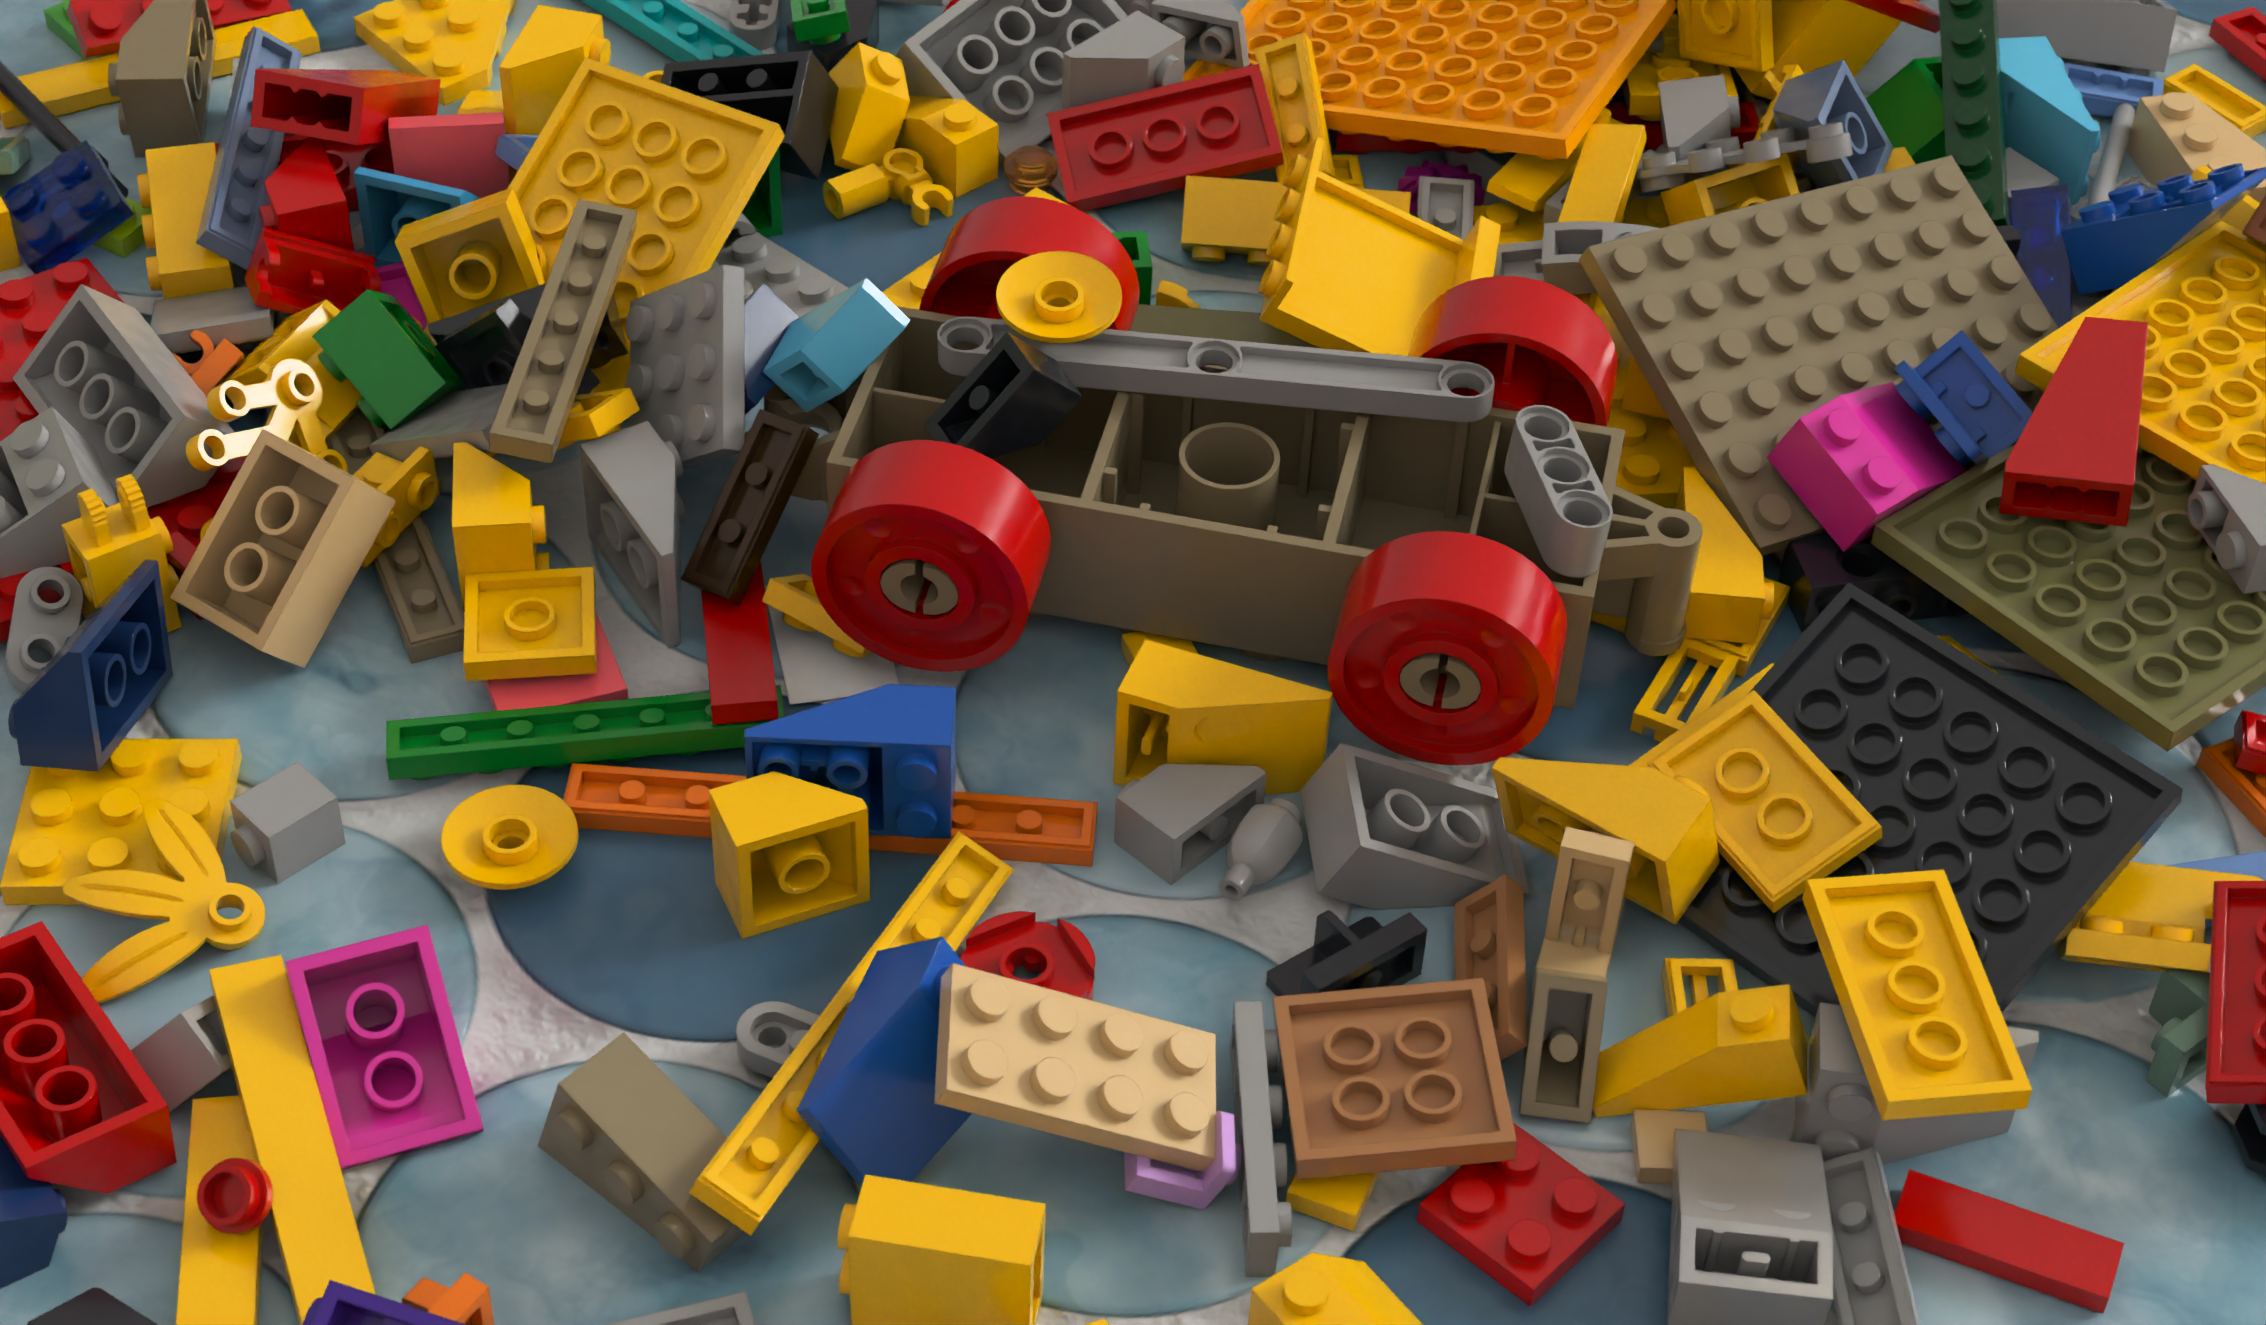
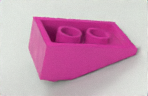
[1766,382,1966,552]
[285,924,484,1170]

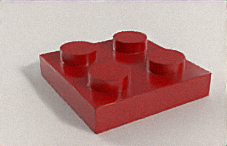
[1417,1122,1625,1307]

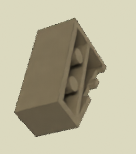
[538,1032,745,1272]

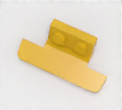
[219,299,423,448]
[2059,862,2264,973]

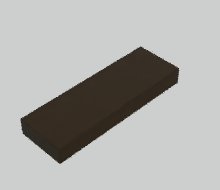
[681,409,819,605]

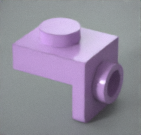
[1124,1111,1242,1210]

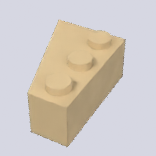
[2126,92,2266,203]

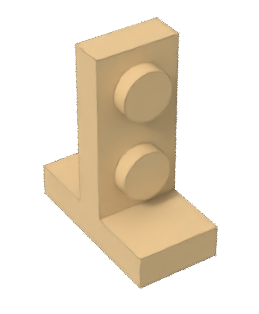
[1536,826,1635,979]

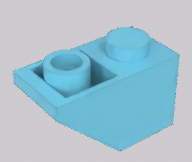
[763,278,910,412]

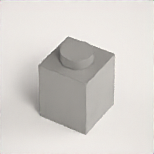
[230,761,346,884]

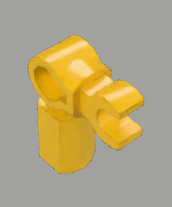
[823,148,954,227]

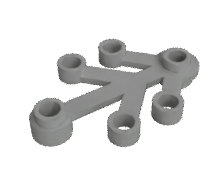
[1635,122,1853,192]

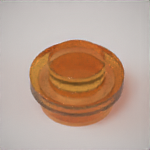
[1004,146,1058,194]

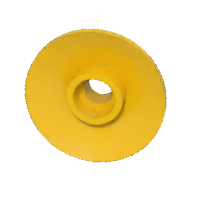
[996,251,1122,343]
[441,785,579,890]

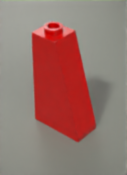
[250,69,441,145]
[1999,317,2148,527]

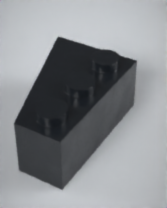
[661,50,838,181]

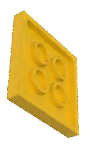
[0,739,242,905]

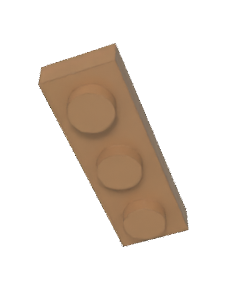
[1454,874,1528,1061]

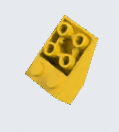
[1113,639,1333,795]

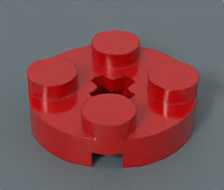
[959,911,1096,1001]

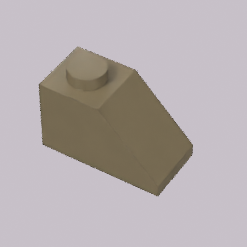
[1519,967,1608,1124]

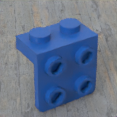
[1894,330,2033,466]

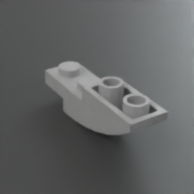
[1114,0,1250,68]
[1493,221,1660,295]

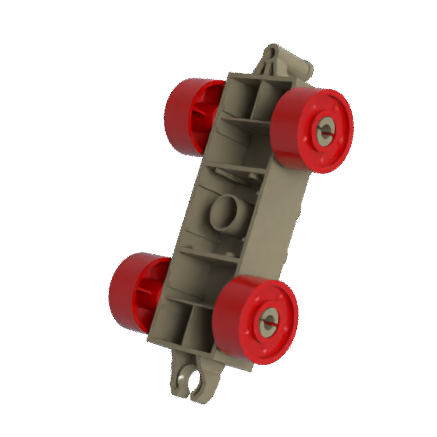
[745,196,1703,766]

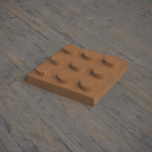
[1273,978,1517,1180]

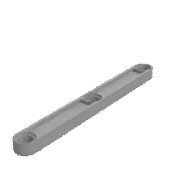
[937,316,1495,422]

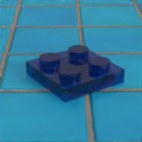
[2,140,134,274]

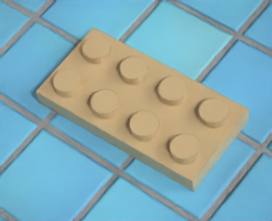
[934,963,1216,1172]

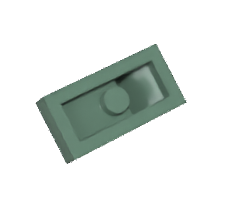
[2145,969,2210,1097]

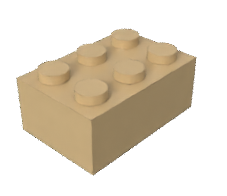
[170,428,396,668]

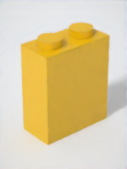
[837,1175,1046,1325]

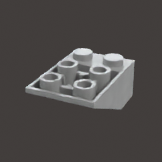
[0,406,118,579]
[1667,1128,1833,1325]

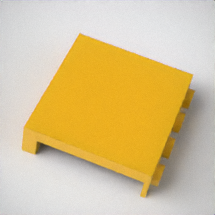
[1258,137,1501,356]

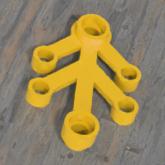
[185,359,348,542]

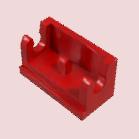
[244,227,381,314]

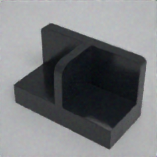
[1266,910,1428,996]

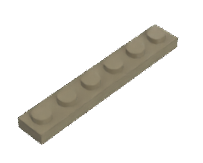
[489,199,637,464]

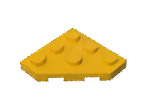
[353,0,516,106]

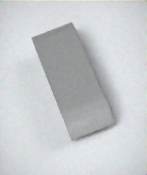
[1504,405,1613,578]

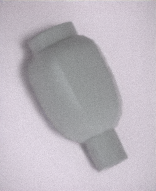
[1219,798,1304,901]

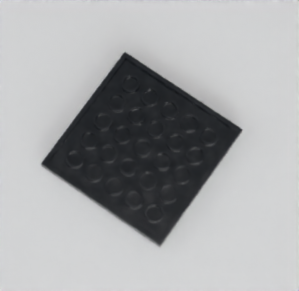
[1678,583,2183,1018]

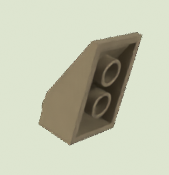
[108,0,216,157]

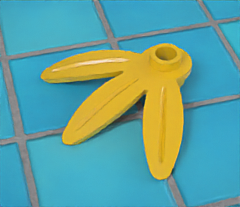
[62,799,265,1004]

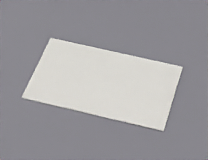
[764,585,899,705]

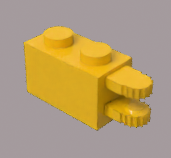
[62,474,182,633]

